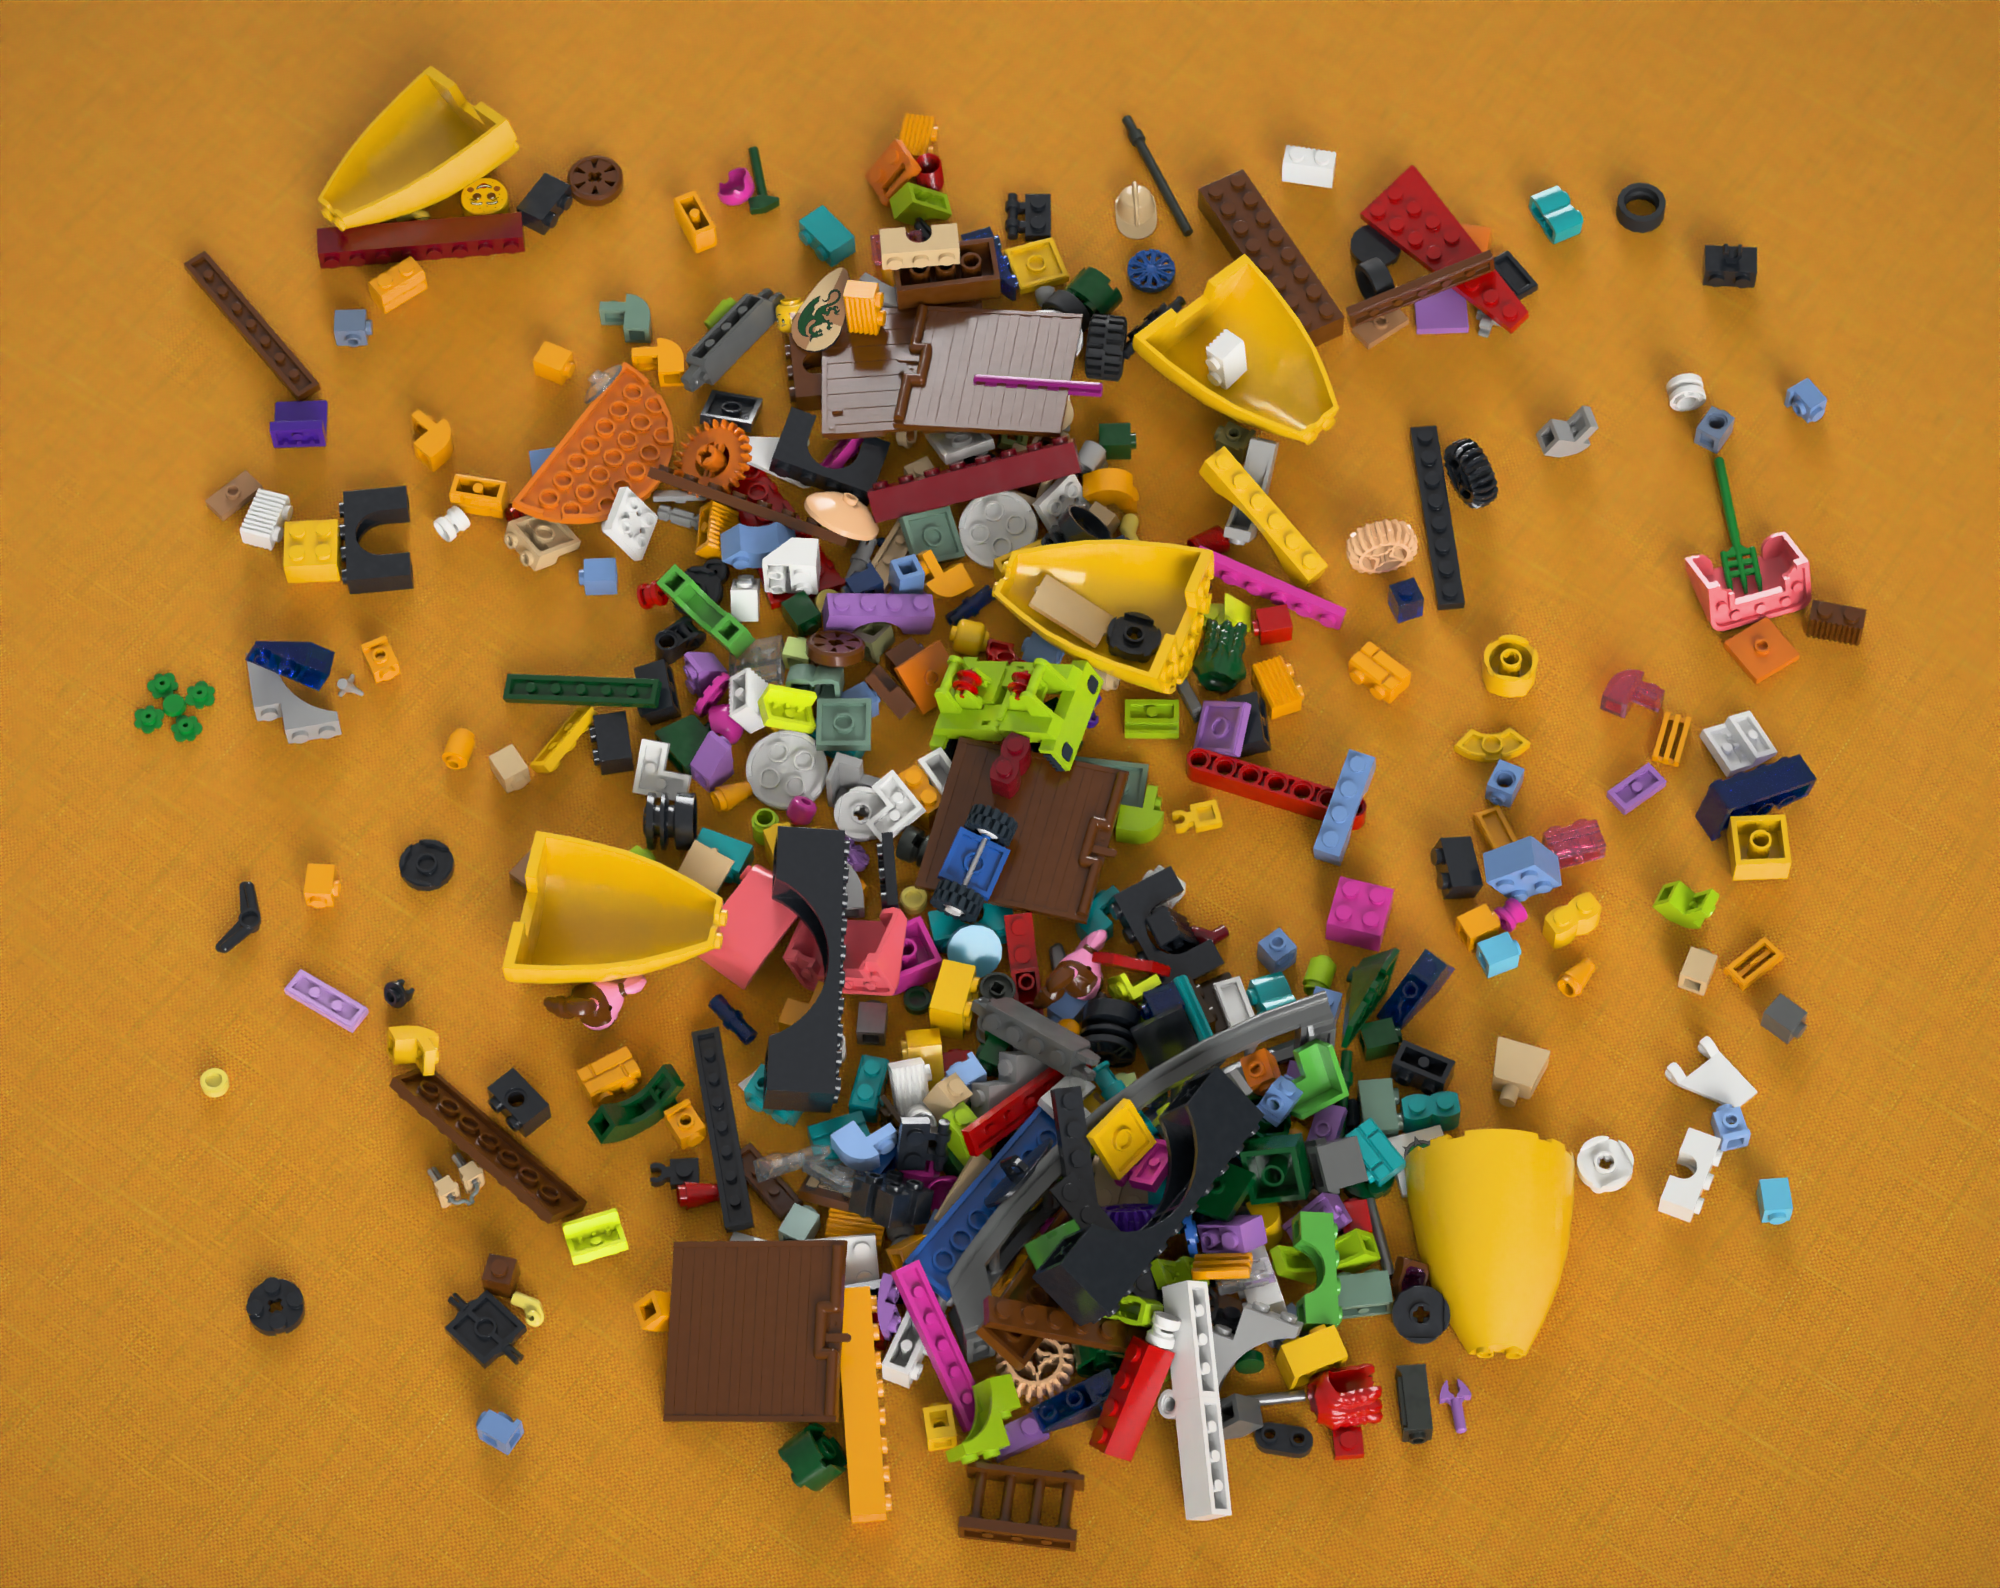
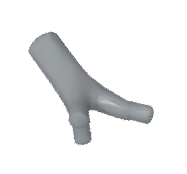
[337,674,364,697]

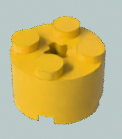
[1482,635,1538,698]

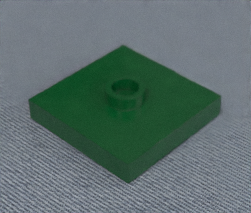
[1195,1163,1257,1222]

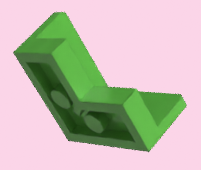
[1289,1039,1349,1119]

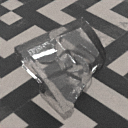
[753,1145,831,1183]

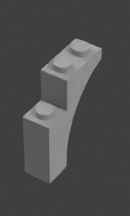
[1223,437,1279,545]
[246,649,342,744]
[970,1050,1049,1118]
[1212,1301,1304,1393]

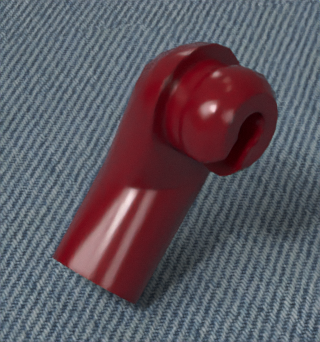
[1191,924,1229,945]

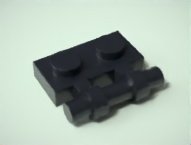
[1005,193,1051,242]
[895,1117,952,1172]

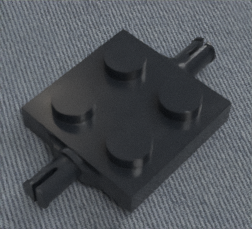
[1123,296,1186,360]
[445,1290,527,1369]

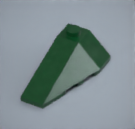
[1341,948,1400,1048]

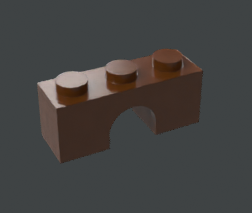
[785,333,822,411]

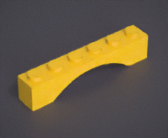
[1198,446,1328,590]

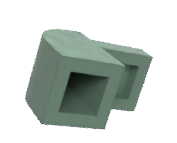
[599,294,652,343]

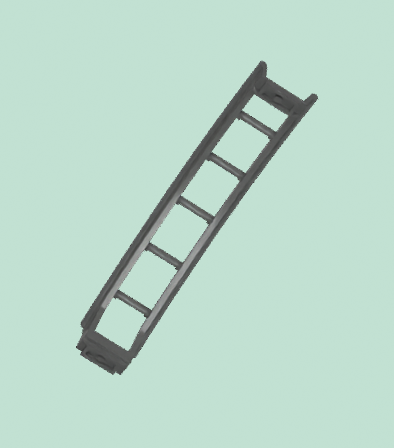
[946,990,1336,1364]

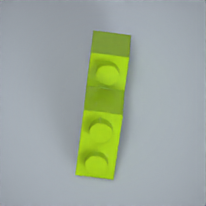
[1270,1228,1381,1285]
[945,1373,1021,1465]

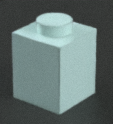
[778,1203,821,1241]

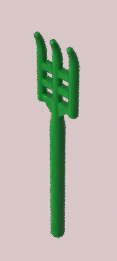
[1714,457,1763,594]

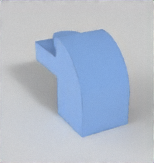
[830,1120,897,1171]

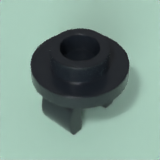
[384,979,415,1008]

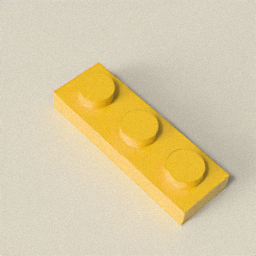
[529,706,598,773]

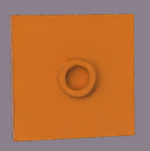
[1723,617,1800,685]
[894,640,952,715]

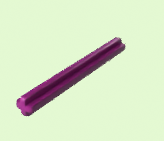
[973,374,1103,397]

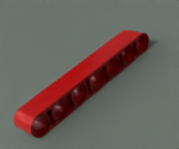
[1186,748,1367,830]

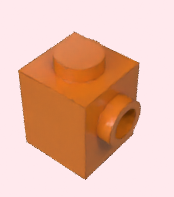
[1240,1048,1281,1096]

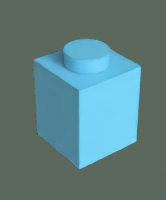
[1476,931,1521,978]
[1756,1177,1793,1225]

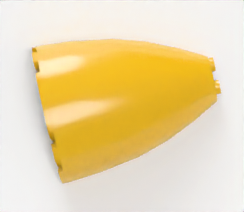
[317,66,520,232]
[1132,254,1339,446]
[992,539,1214,694]
[502,831,728,984]
[1404,1129,1575,1359]

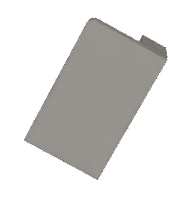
[826,752,881,817]

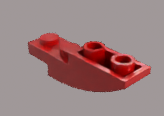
[1004,912,1044,1016]

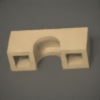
[879,223,960,270]

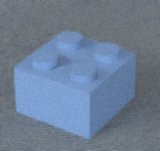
[1483,836,1562,902]

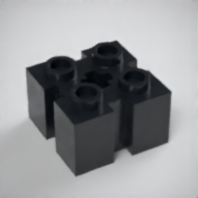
[848,1170,934,1229]

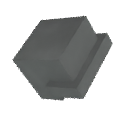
[1304,1136,1368,1194]

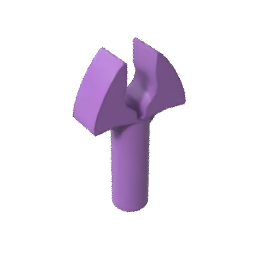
[1439,1379,1471,1434]

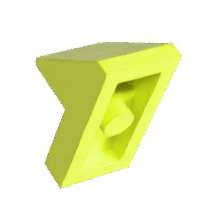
[1202,593,1251,632]

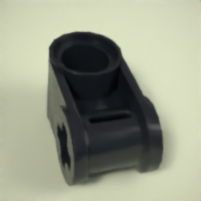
[655,616,706,664]

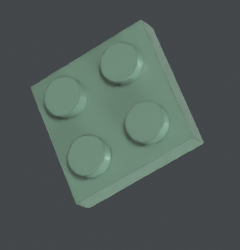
[899,506,966,564]
[816,698,872,751]

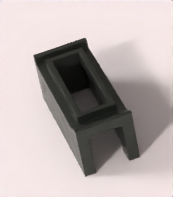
[1395,1364,1433,1444]

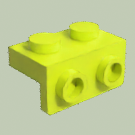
[757,684,817,734]
[1107,973,1162,1002]
[562,1208,629,1265]

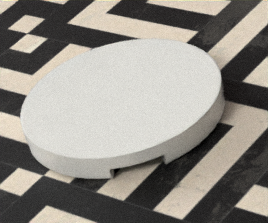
[959,491,1038,569]
[746,729,828,811]

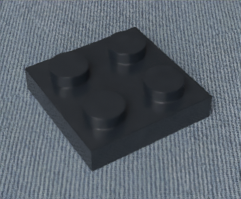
[700,390,763,433]

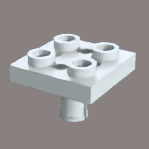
[1032,474,1092,532]
[601,486,658,561]

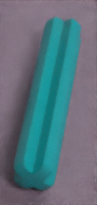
[1173,975,1213,1042]

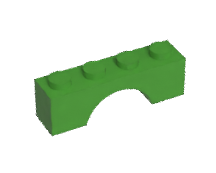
[656,564,755,659]
[1292,1211,1343,1332]

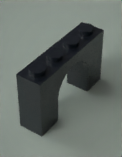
[769,407,891,506]
[339,486,414,595]
[1108,866,1224,996]

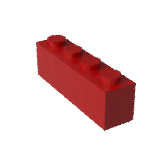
[1089,1336,1175,1462]

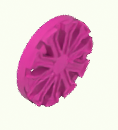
[694,672,730,718]

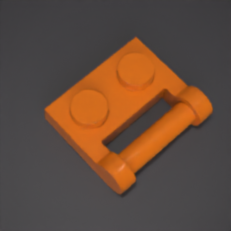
[864,139,921,208]

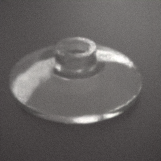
[584,364,623,404]

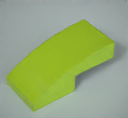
[1150,1256,1210,1290]

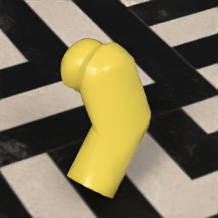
[511,1291,544,1327]

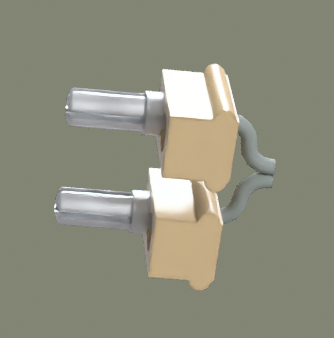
[427,1152,485,1208]

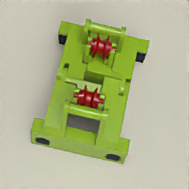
[929,655,1104,771]

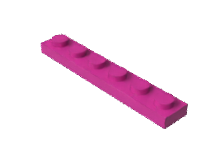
[1199,545,1347,630]
[891,1260,976,1433]

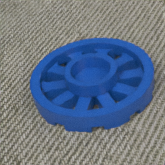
[1127,249,1175,293]
[1183,1215,1199,1258]

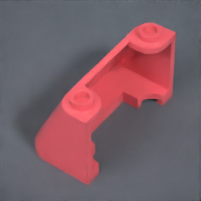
[1685,531,1812,631]
[698,864,799,990]
[783,907,907,996]

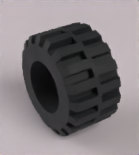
[1085,313,1127,382]

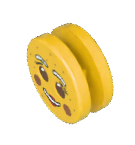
[461,178,509,217]

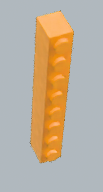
[841,1286,892,1523]

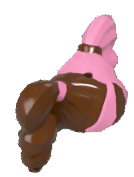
[1033,929,1107,1009]
[543,975,647,1031]

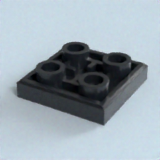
[1130,1004,1199,1070]

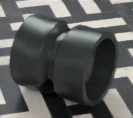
[896,825,930,868]
[978,972,1016,999]

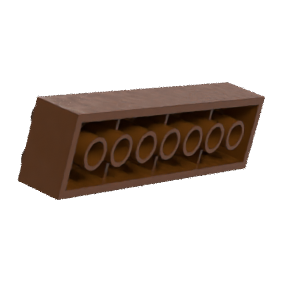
[1198,169,1344,347]

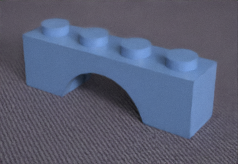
[1313,749,1376,866]

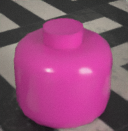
[786,796,817,826]

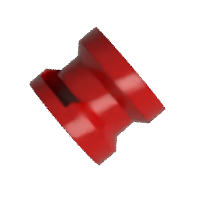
[637,579,669,610]

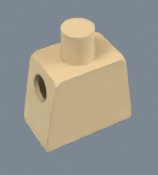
[1492,1036,1550,1107]

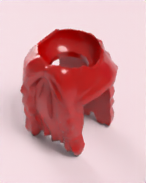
[1307,1363,1383,1430]

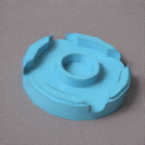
[947,923,1002,978]

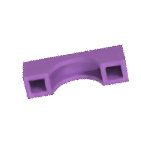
[822,593,935,634]

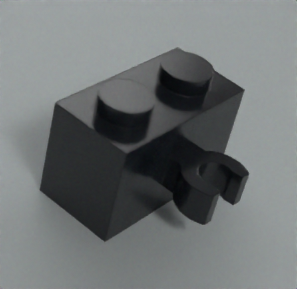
[1703,244,1757,288]

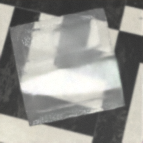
[729,635,785,685]

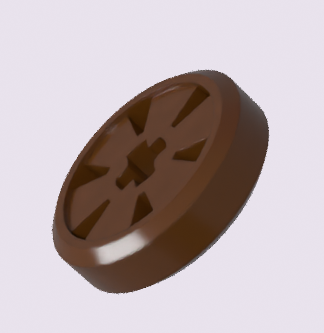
[567,155,624,206]
[806,630,865,667]

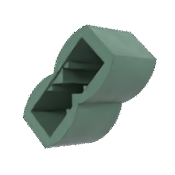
[785,664,845,701]

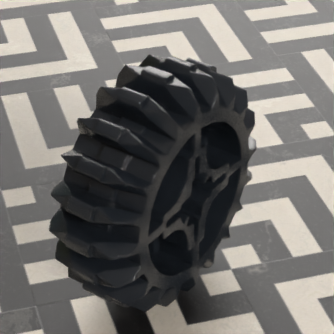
[1444,438,1498,509]

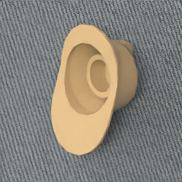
[1115,181,1157,240]

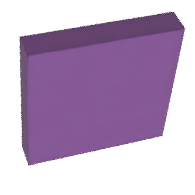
[1414,288,1469,335]
[1193,700,1251,757]

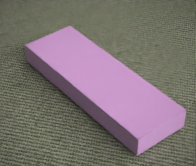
[284,969,369,1033]

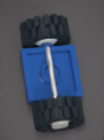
[930,804,1018,923]

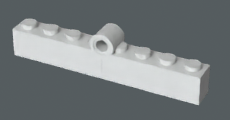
[1158,1280,1232,1521]

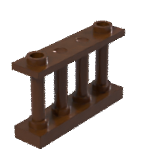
[958,1459,1085,1552]

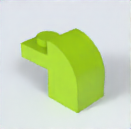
[1116,785,1164,844]
[1652,880,1720,929]

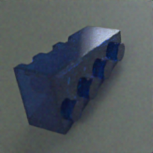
[1695,754,1817,841]

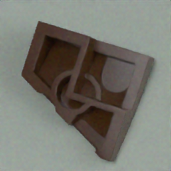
[864,664,916,720]

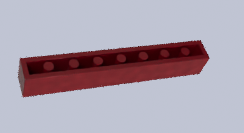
[317,212,525,269]
[867,435,1082,523]

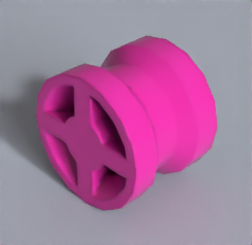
[1493,897,1528,932]

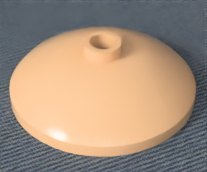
[804,492,879,541]

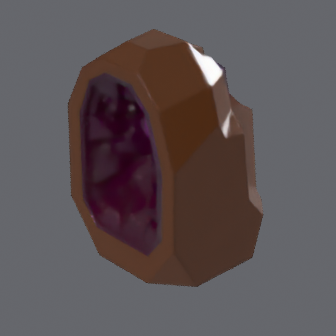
[1392,1256,1429,1299]

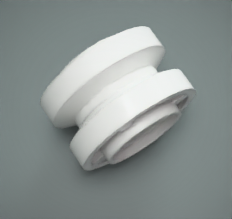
[1666,373,1706,412]

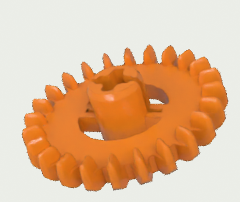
[673,419,752,502]

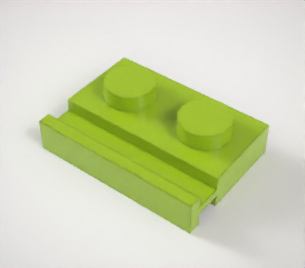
[1125,699,1179,739]

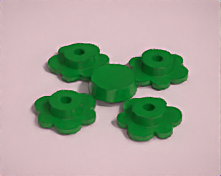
[134,673,215,742]

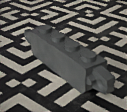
[681,288,785,392]
[971,997,1100,1081]

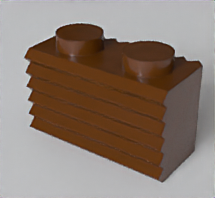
[1806,599,1867,646]

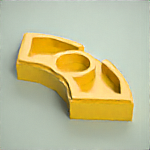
[1453,727,1531,763]

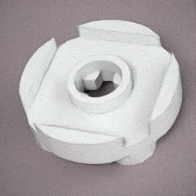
[834,786,887,842]
[1576,1136,1634,1194]

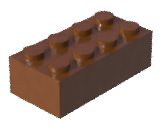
[892,237,1001,310]

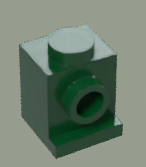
[975,1031,1013,1078]

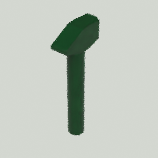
[748,146,780,214]

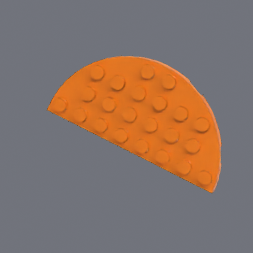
[512,362,674,524]

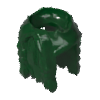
[1192,618,1247,694]

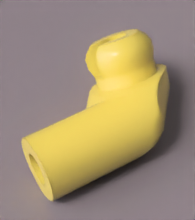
[396,209,431,222]
[1119,513,1139,541]

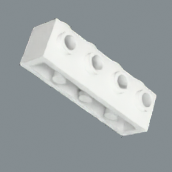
[881,1292,954,1389]

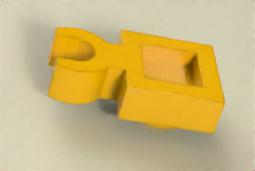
[1172,799,1223,834]

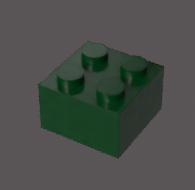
[1240,1133,1313,1205]

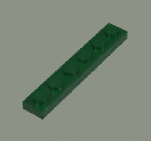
[503,674,662,708]

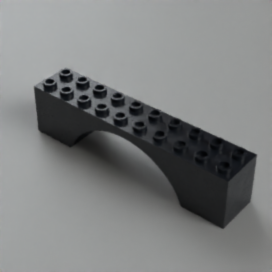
[763,826,850,1113]
[1032,1066,1264,1326]

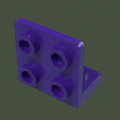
[270,400,328,448]

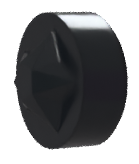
[703,558,730,585]

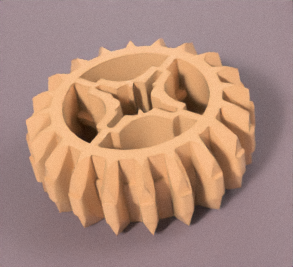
[1346,519,1418,575]
[996,1338,1074,1403]

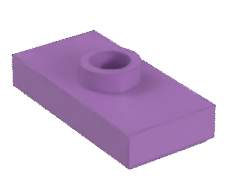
[1306,1105,1348,1141]

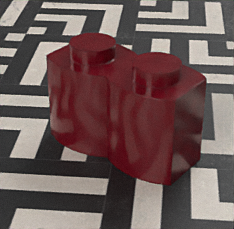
[990,732,1032,799]

